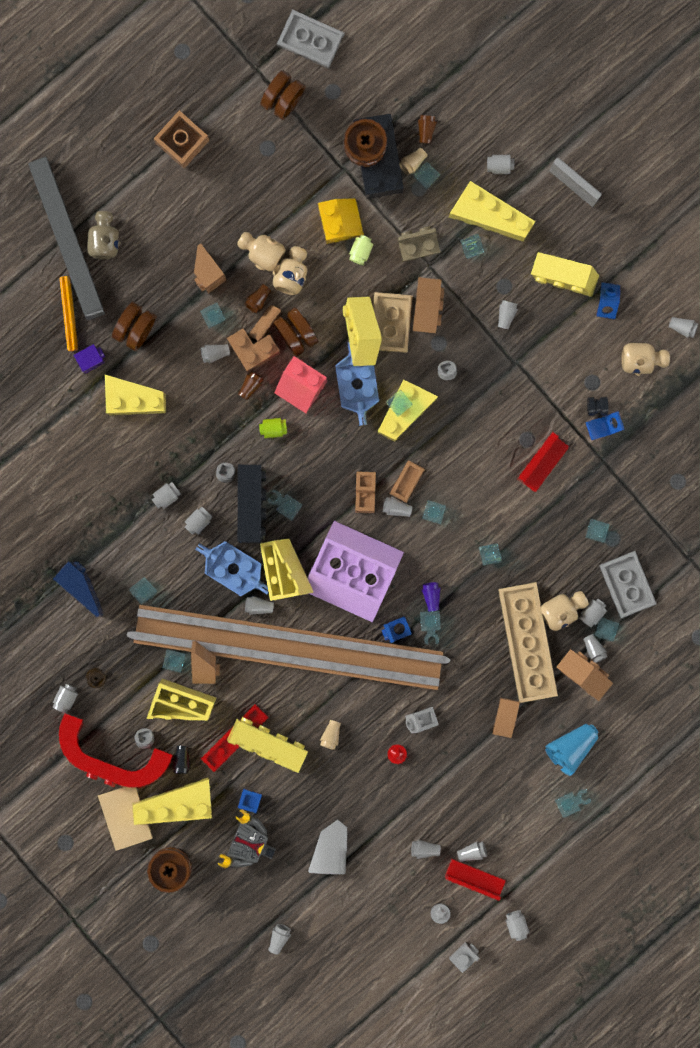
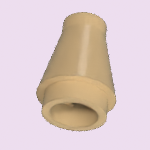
[399,148,427,175]
[320,720,341,750]

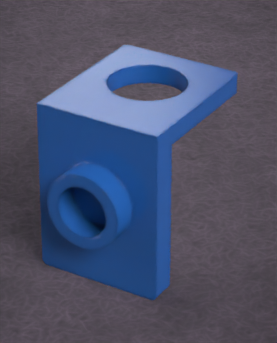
[596,283,620,319]
[586,412,624,440]
[382,617,412,643]

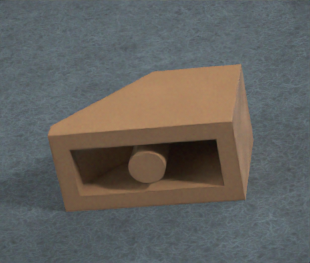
[191,641,220,684]

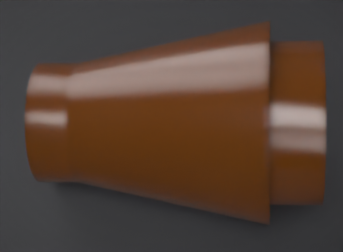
[418,115,437,144]
[244,284,271,313]
[238,371,264,400]

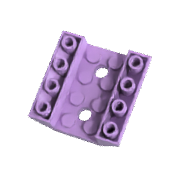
[308,521,404,622]

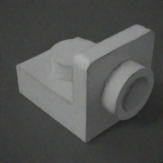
[405,707,439,734]
[449,942,480,973]

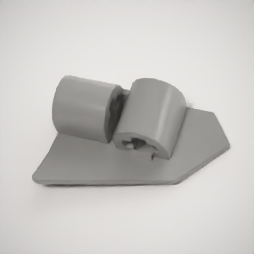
[308,819,347,874]

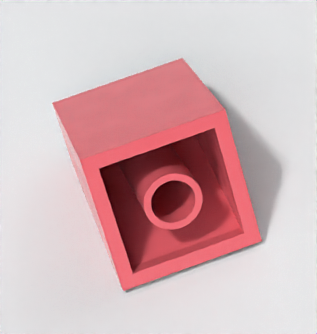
[274,356,327,414]

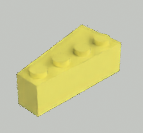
[449,181,535,242]
[227,717,308,773]
[132,778,212,825]

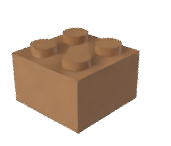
[154,110,209,168]

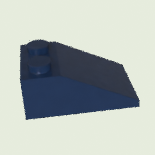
[53,561,104,617]

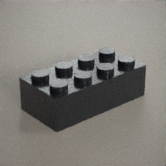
[353,113,404,199]
[237,464,266,543]

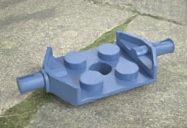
[335,342,379,426]
[195,541,268,596]

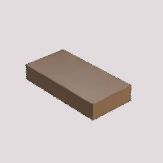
[390,460,425,503]

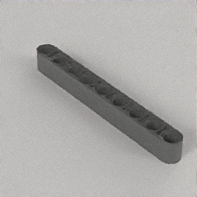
[28,156,105,321]

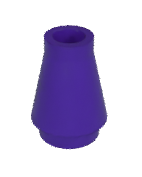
[422,582,441,611]

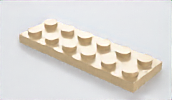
[498,582,558,703]

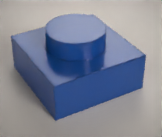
[238,789,262,813]

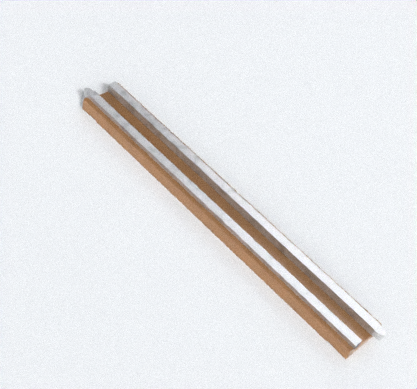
[127,605,450,690]

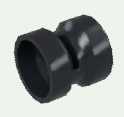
[587,397,608,416]

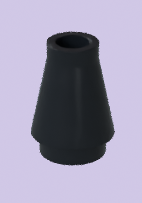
[172,746,191,774]

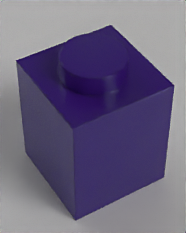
[74,344,106,374]

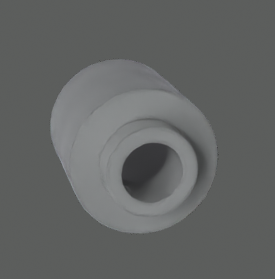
[487,155,514,174]
[152,482,181,509]
[184,507,212,535]
[579,599,607,628]
[53,684,78,713]
[505,910,530,941]

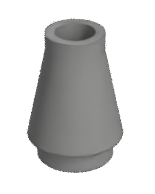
[498,300,518,330]
[669,317,699,338]
[201,344,230,364]
[383,497,412,517]
[245,596,274,615]
[583,634,607,663]
[411,840,441,859]
[457,841,487,862]
[268,924,291,955]

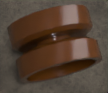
[260,70,306,121]
[344,119,387,167]
[112,302,157,352]
[273,307,319,357]
[147,846,192,893]

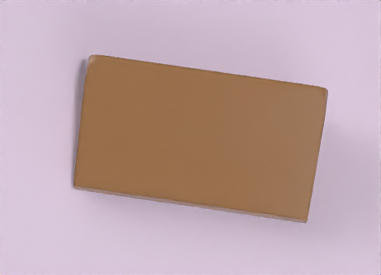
[249,305,282,342]

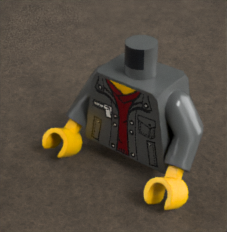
[217,809,276,868]

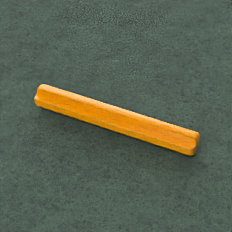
[60,276,78,352]

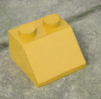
[318,198,364,244]

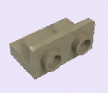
[398,227,440,262]

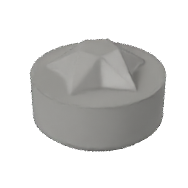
[438,361,457,380]
[216,463,235,483]
[135,728,155,749]
[431,903,450,924]

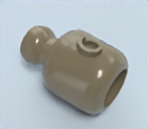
[87,211,121,259]

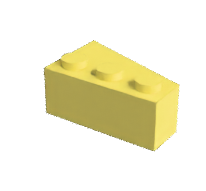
[531,252,599,297]
[343,297,382,366]
[105,375,166,415]
[378,380,438,441]
[260,539,314,601]
[147,679,216,721]

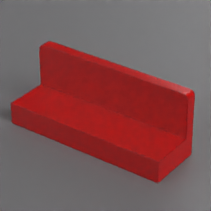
[517,432,569,492]
[445,859,506,901]

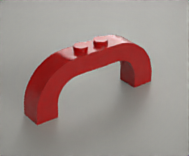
[59,713,173,788]

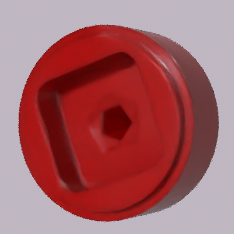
[387,744,407,764]

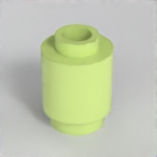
[349,235,374,265]

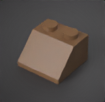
[194,244,226,294]

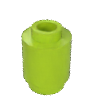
[259,418,287,439]

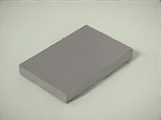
[277,10,344,69]
[549,158,601,207]
[599,551,657,618]

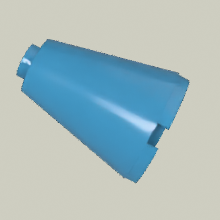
[545,724,598,776]

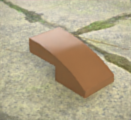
[355,472,376,513]
[492,698,520,738]

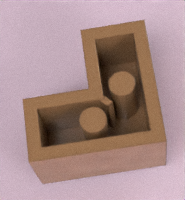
[413,277,444,333]
[227,329,280,373]
[556,649,613,701]

